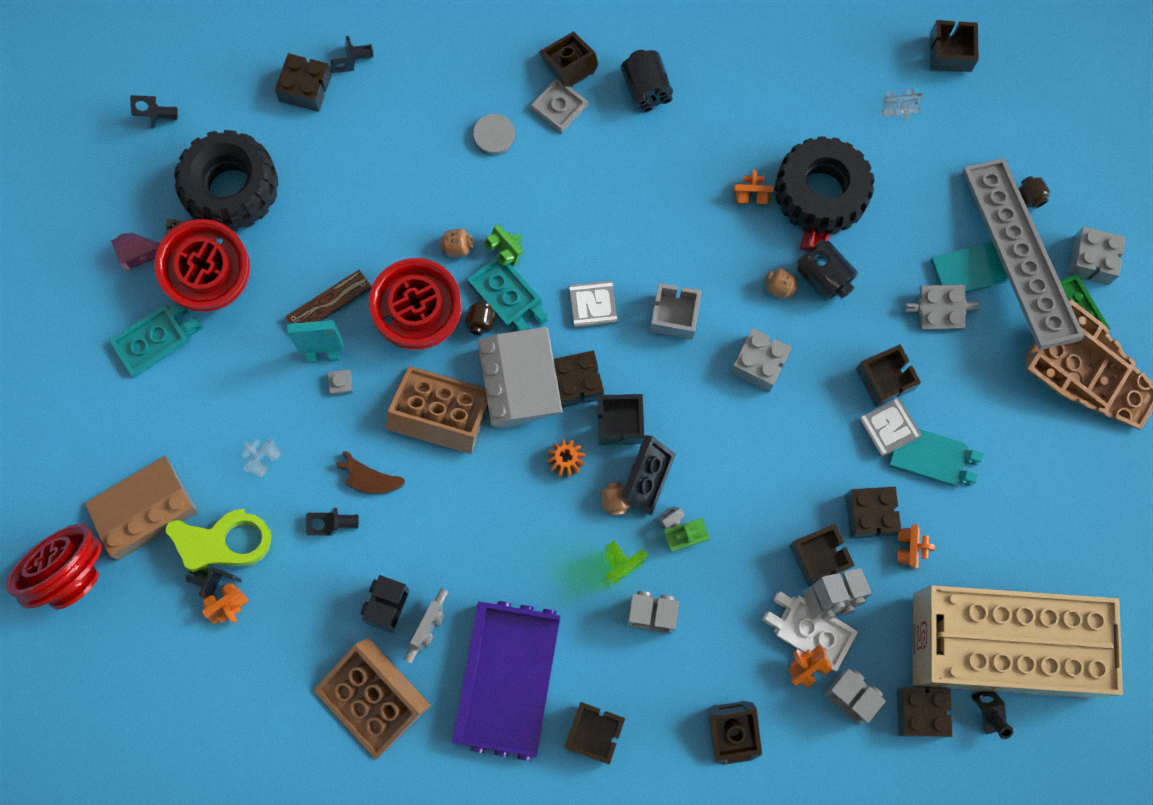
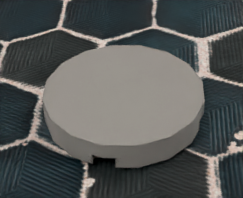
[473,114,515,155]

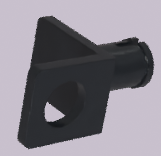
[330,36,373,73]
[130,95,178,128]
[306,508,359,536]
[186,567,242,599]
[972,691,1013,739]

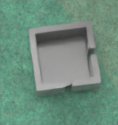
[1067,227,1126,285]
[649,283,702,340]
[730,328,792,392]
[803,568,872,620]
[626,591,679,634]
[823,669,886,725]

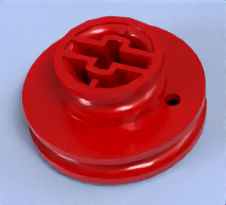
[154,219,250,312]
[369,258,462,350]
[6,524,102,610]

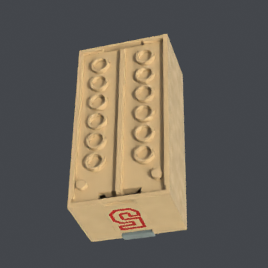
[911,585,1123,699]

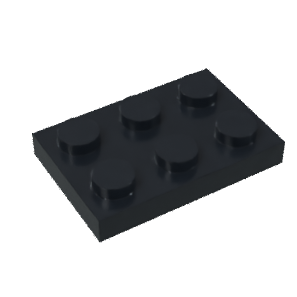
[621,435,675,515]

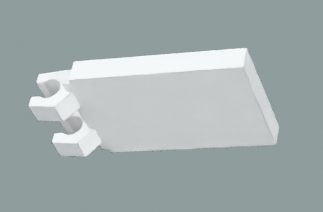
[762,592,858,672]

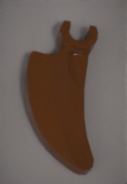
[336,451,405,495]

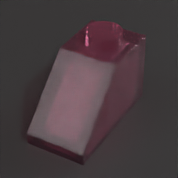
[111,232,160,270]

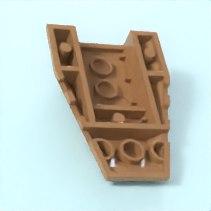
[1025,299,1153,430]

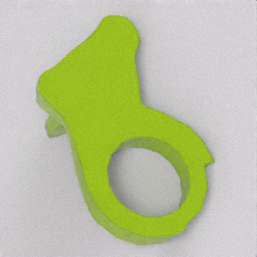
[166,509,272,572]

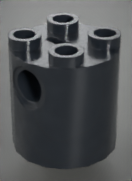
[620,50,673,113]
[797,239,859,302]

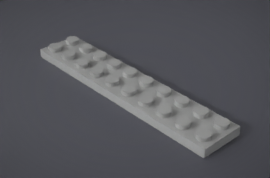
[963,158,1084,350]

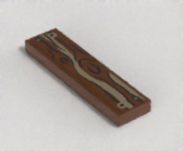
[286,270,372,324]

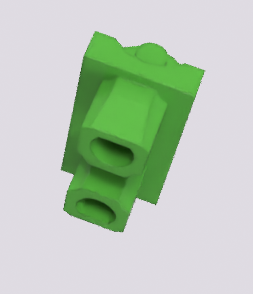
[484,224,523,267]
[663,518,710,552]

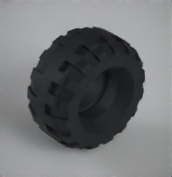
[174,130,278,231]

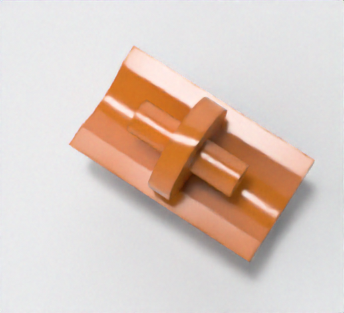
[732,170,774,205]
[897,525,936,569]
[202,583,249,625]
[788,645,832,688]

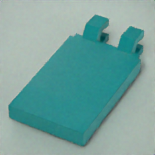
[930,242,1008,293]
[467,257,548,331]
[109,304,203,378]
[287,320,344,363]
[888,429,983,486]

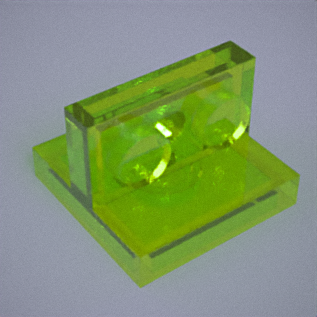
[603,541,648,589]

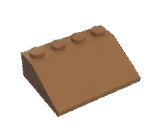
[386,366,488,454]
[85,455,199,560]
[313,637,431,759]

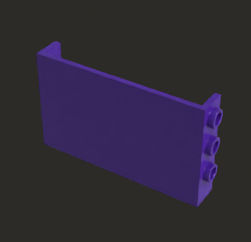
[452,601,561,761]

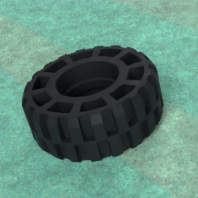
[775,136,875,235]

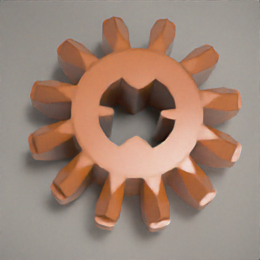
[547,439,585,477]

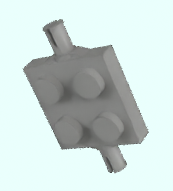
[905,285,980,329]
[403,588,449,664]

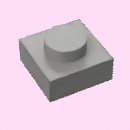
[328,369,353,395]
[656,506,685,528]

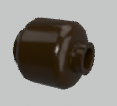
[1019,176,1051,209]
[465,302,496,336]

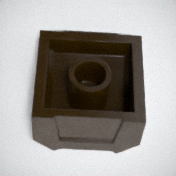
[539,31,598,87]
[707,701,762,765]

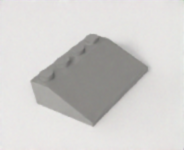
[478,327,563,429]

